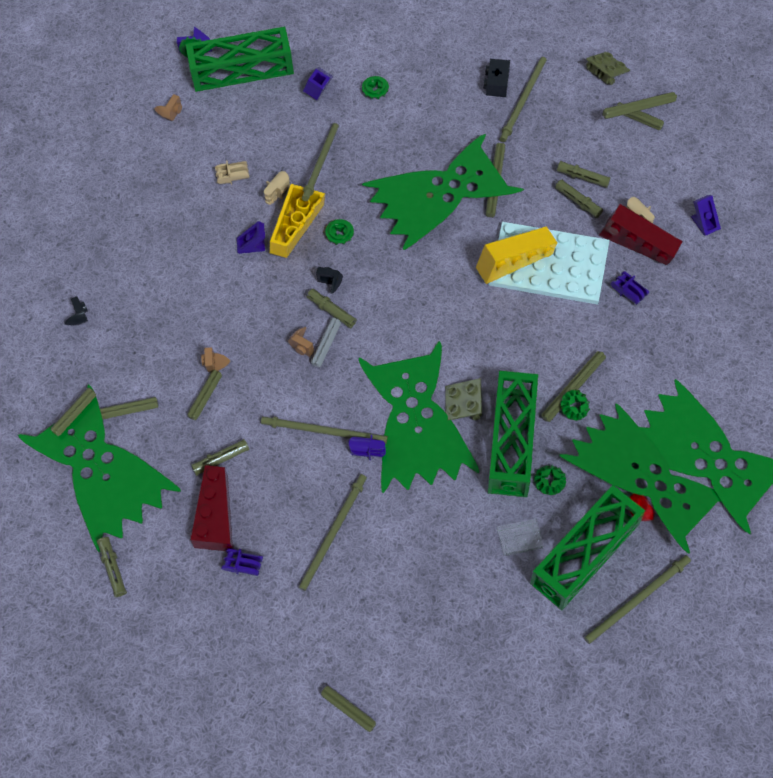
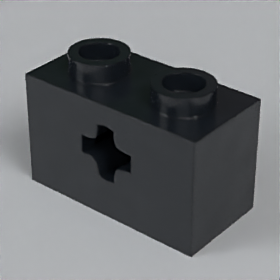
[483,58,510,97]

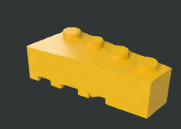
[269,184,325,258]
[476,226,558,284]

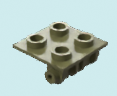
[586,52,630,85]
[445,378,482,420]

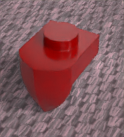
[629,493,655,521]

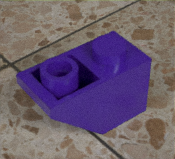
[303,67,333,100]

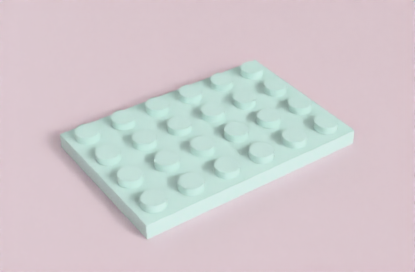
[489,222,609,305]

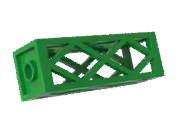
[186,26,294,92]
[488,371,538,497]
[530,485,645,611]

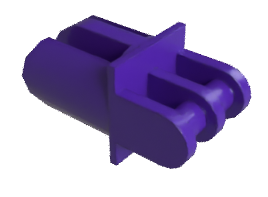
[611,271,649,305]
[349,435,386,460]
[221,549,263,576]

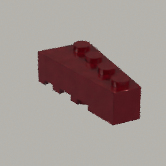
[599,204,683,265]
[190,465,233,551]

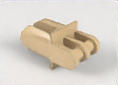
[215,161,250,185]
[264,171,290,205]
[626,197,655,223]

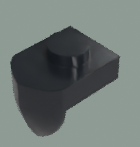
[316,267,343,294]
[65,296,88,326]

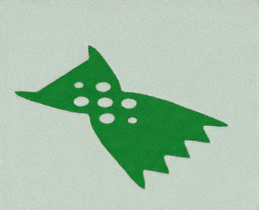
[362,134,524,250]
[359,341,480,493]
[639,379,773,534]
[18,384,181,552]
[559,403,722,554]

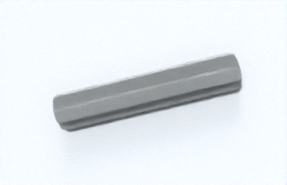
[311,318,341,368]

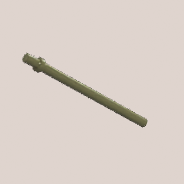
[500,57,547,142]
[302,123,339,201]
[261,416,388,444]
[299,474,367,591]
[584,555,691,644]

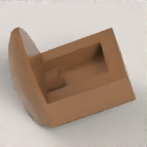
[154,94,182,121]
[288,327,314,357]
[201,347,230,372]

